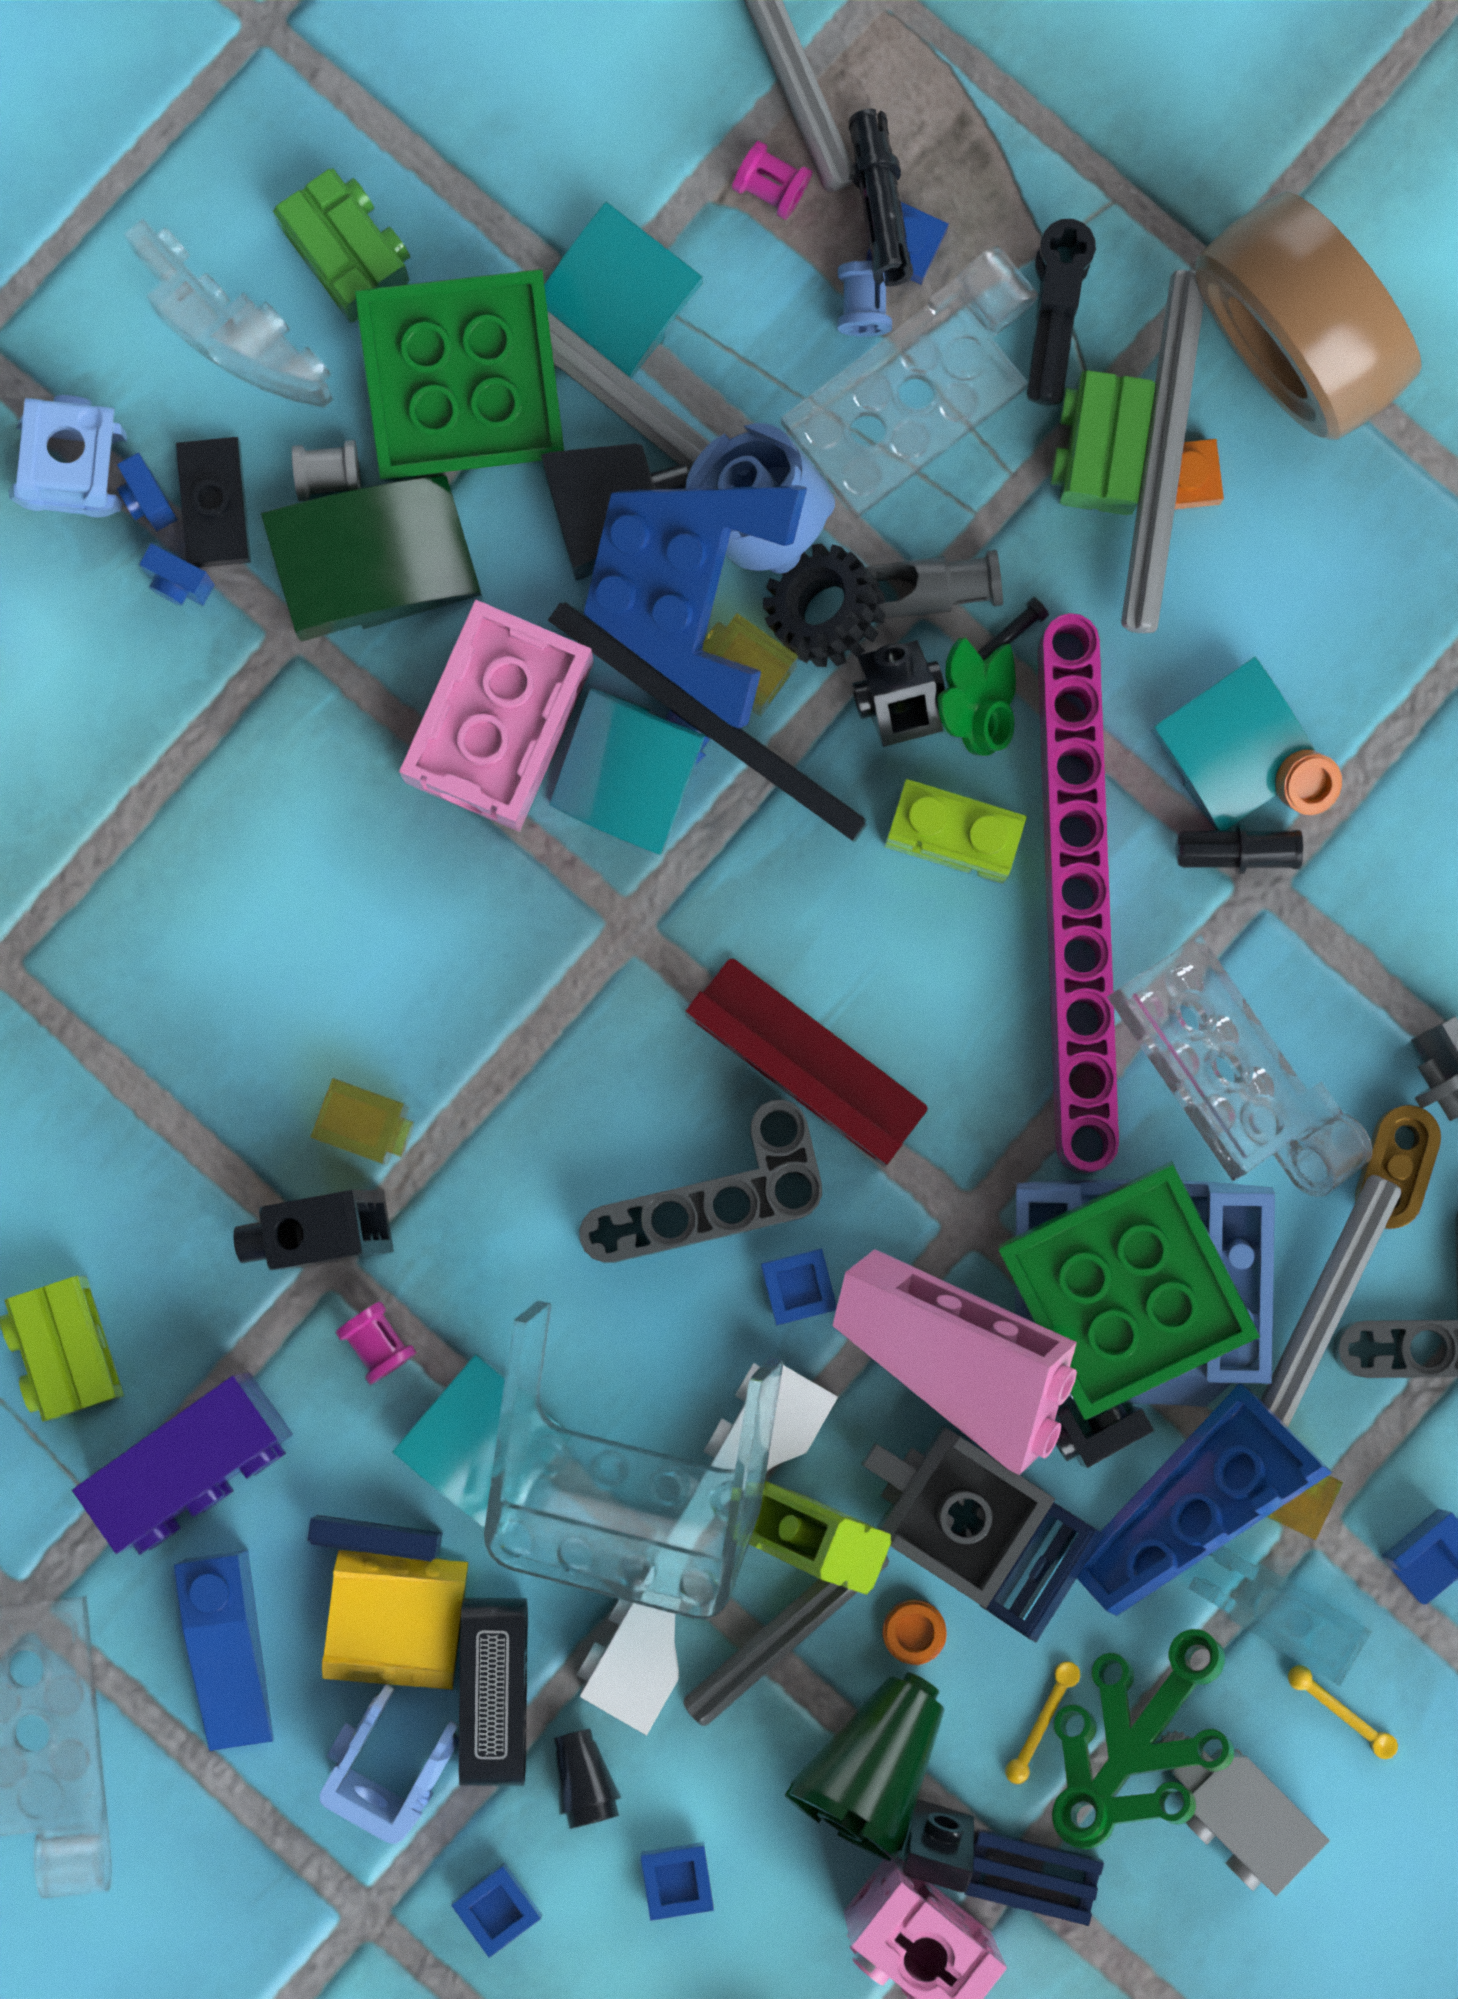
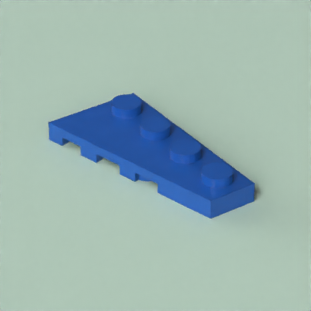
[1077,1383,1333,1616]

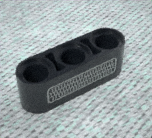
[459,1598,528,1786]

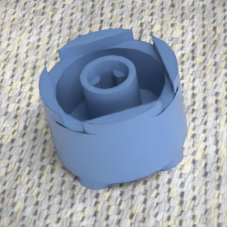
[686,423,835,574]

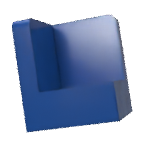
[1380,1508,1458,1605]

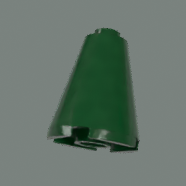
[785,1672,945,1862]

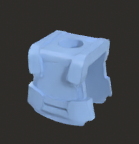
[9,395,127,518]
[319,1684,459,1844]

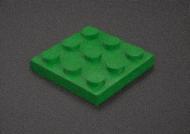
[355,269,564,480]
[998,1161,1260,1420]

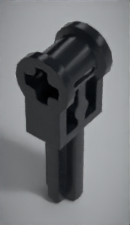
[1026,219,1096,406]

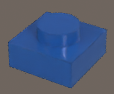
[866,202,949,285]
[117,452,178,532]
[139,543,215,606]
[760,1248,837,1326]
[641,1842,714,1921]
[451,1862,542,1958]

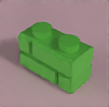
[273,168,411,323]
[1050,370,1156,515]

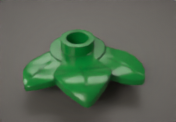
[938,638,1016,756]

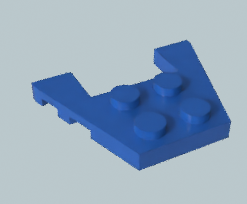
[583,485,807,728]

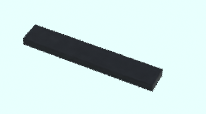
[548,602,868,842]

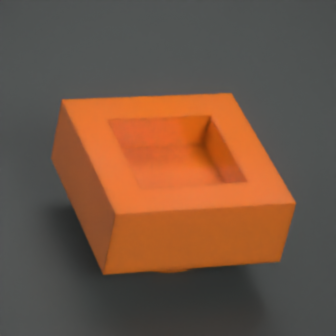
[1175,439,1224,510]

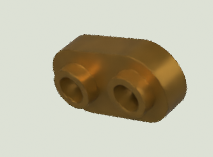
[1355,1105,1441,1229]

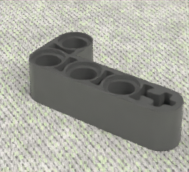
[579,1100,822,1263]

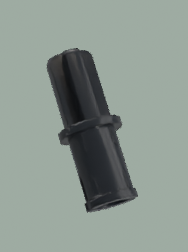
[1175,825,1303,874]

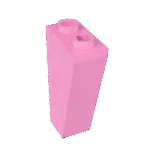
[832,1249,1077,1475]

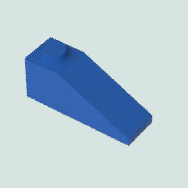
[174,1550,274,1751]

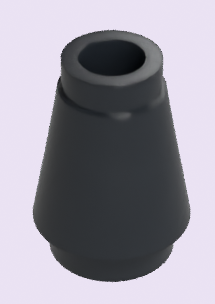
[554,1729,621,1829]

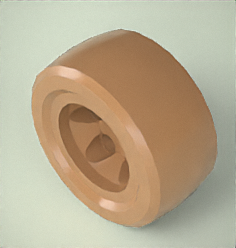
[1196,191,1422,440]

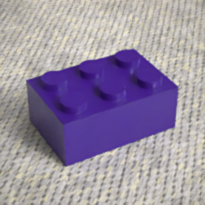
[72,1373,293,1555]

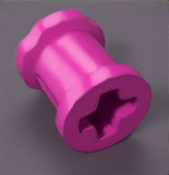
[732,140,813,220]
[335,1301,417,1385]

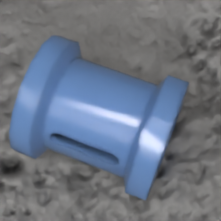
[837,261,892,337]

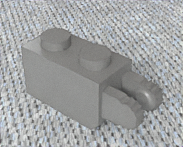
[1157,1730,1330,1896]

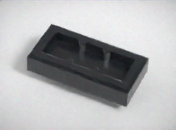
[176,437,251,568]
[903,1799,974,1893]

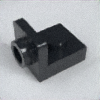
[1055,1404,1154,1468]

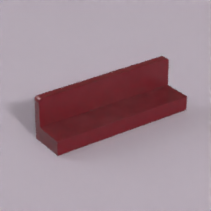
[685,958,928,1167]

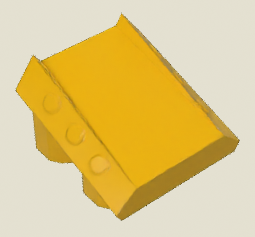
[322,1550,468,1690]

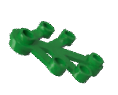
[1052,1629,1234,1849]

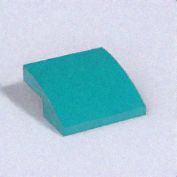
[544,202,703,379]
[1150,656,1314,831]
[549,688,706,855]
[392,1354,574,1533]

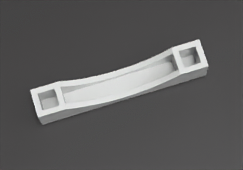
[576,1358,838,1736]

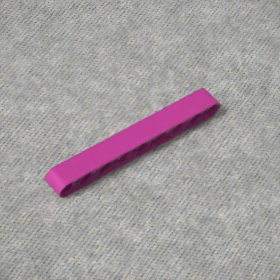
[1037,613,1119,1174]

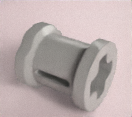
[292,440,361,502]

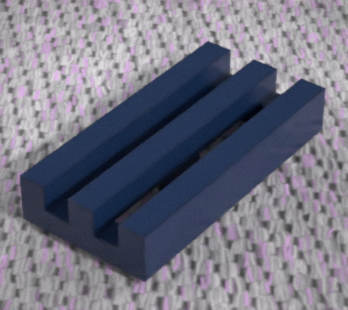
[979,1502,1104,1643]
[307,1515,443,1562]
[964,1828,1104,1926]

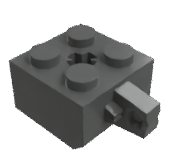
[861,1425,1055,1608]

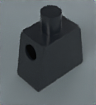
[541,443,689,580]
[233,1190,394,1270]

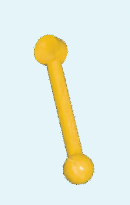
[1005,1661,1080,1784]
[1288,1665,1398,1759]

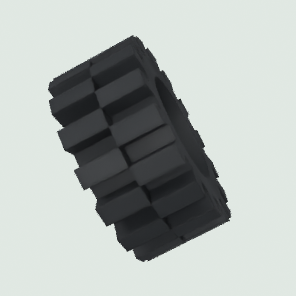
[763,544,885,667]

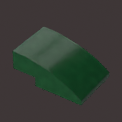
[261,476,482,642]

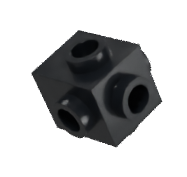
[852,640,945,747]

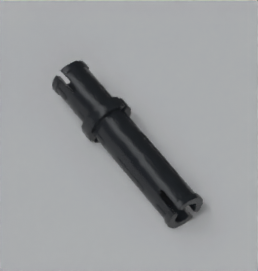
[848,108,913,287]

